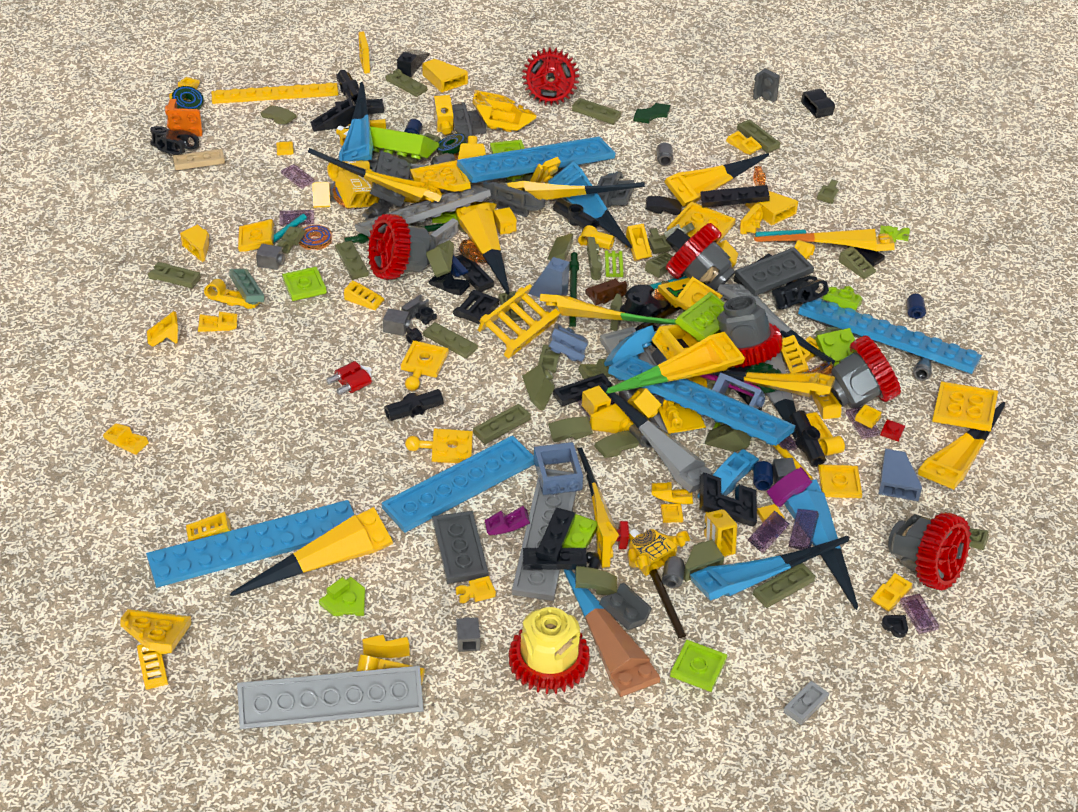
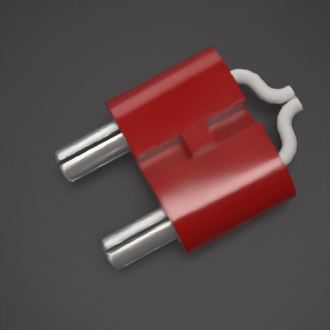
[326,361,372,395]

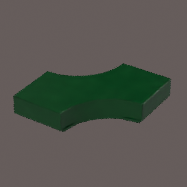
[634,103,671,124]

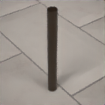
[639,306,681,329]
[649,569,686,639]

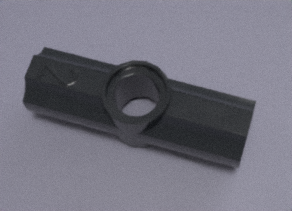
[336,70,359,101]
[553,198,599,229]
[384,389,444,421]
[789,410,826,467]

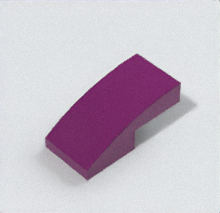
[767,467,813,507]
[485,506,530,535]

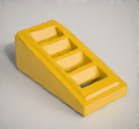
[344,280,384,311]
[780,335,809,373]
[811,391,842,419]
[186,512,231,542]
[137,644,168,690]

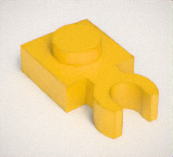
[456,576,496,603]

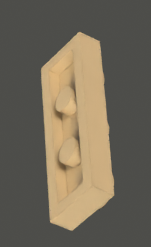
[173,149,225,170]

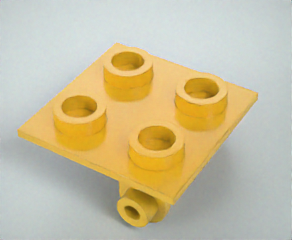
[658,399,706,434]

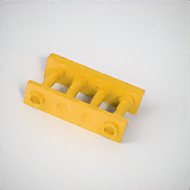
[477,284,560,359]

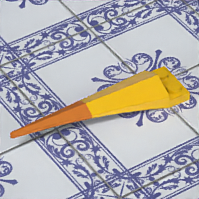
[754,229,895,251]

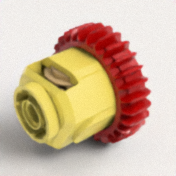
[509,607,590,694]

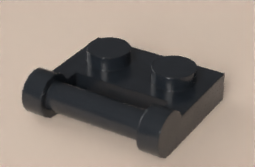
[453,290,499,324]

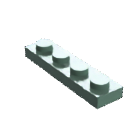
[229,269,264,304]

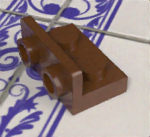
[585,278,627,305]

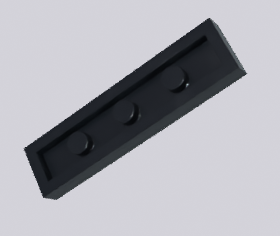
[700,185,770,208]

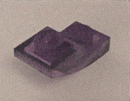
[748,510,790,553]

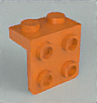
[165,99,203,136]

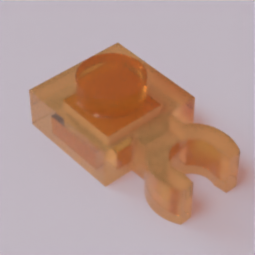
[753,166,766,186]

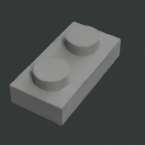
[430,218,458,248]
[784,681,829,725]

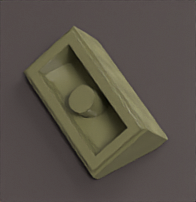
[547,234,573,261]

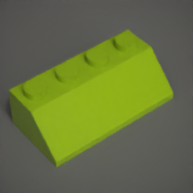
[370,126,439,160]

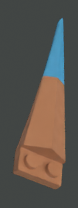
[564,570,660,697]

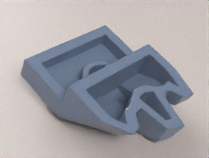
[548,323,588,362]

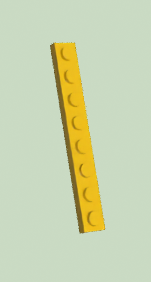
[211,82,338,104]

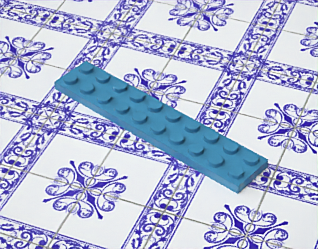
[457,136,616,183]
[798,298,982,374]
[608,355,795,446]
[146,500,354,588]

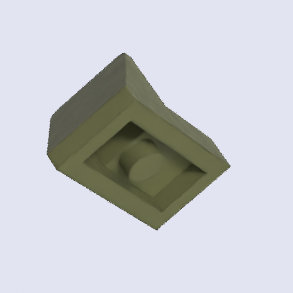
[426,240,454,277]

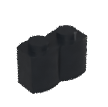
[801,89,835,118]

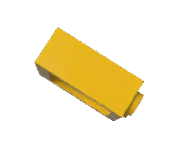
[651,324,698,360]

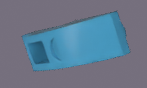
[604,325,656,367]
[697,449,759,498]

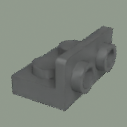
[753,68,780,102]
[599,583,652,630]

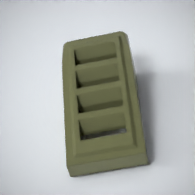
[839,246,876,279]
[645,252,673,278]

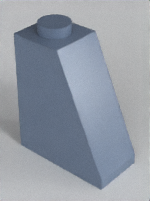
[529,257,570,297]
[878,448,922,501]

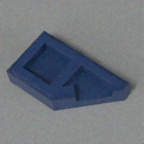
[450,255,468,277]

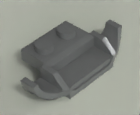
[452,102,486,143]
[597,171,634,209]
[483,181,545,217]

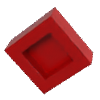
[880,419,905,442]
[616,521,629,549]

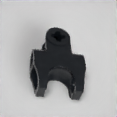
[150,126,199,155]
[772,275,829,310]
[620,285,671,317]

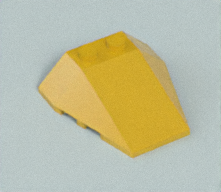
[472,90,537,132]

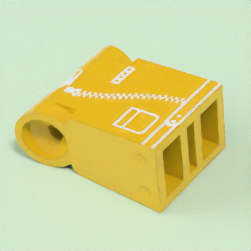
[327,160,380,208]

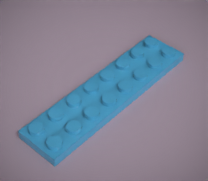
[381,435,535,533]

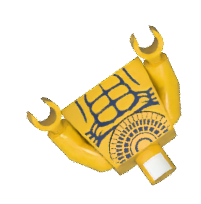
[627,529,690,576]

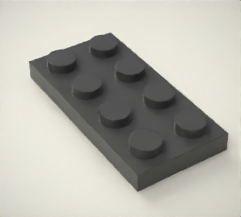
[370,151,411,207]
[735,247,814,296]
[432,511,489,584]

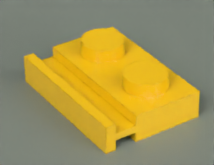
[530,157,561,184]

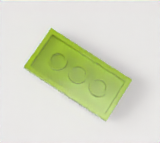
[675,292,725,342]

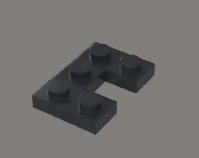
[699,472,757,527]

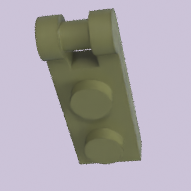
[385,69,427,97]
[587,237,602,280]
[148,262,201,289]

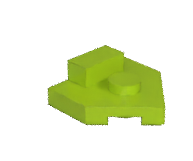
[823,286,863,310]
[319,577,365,616]

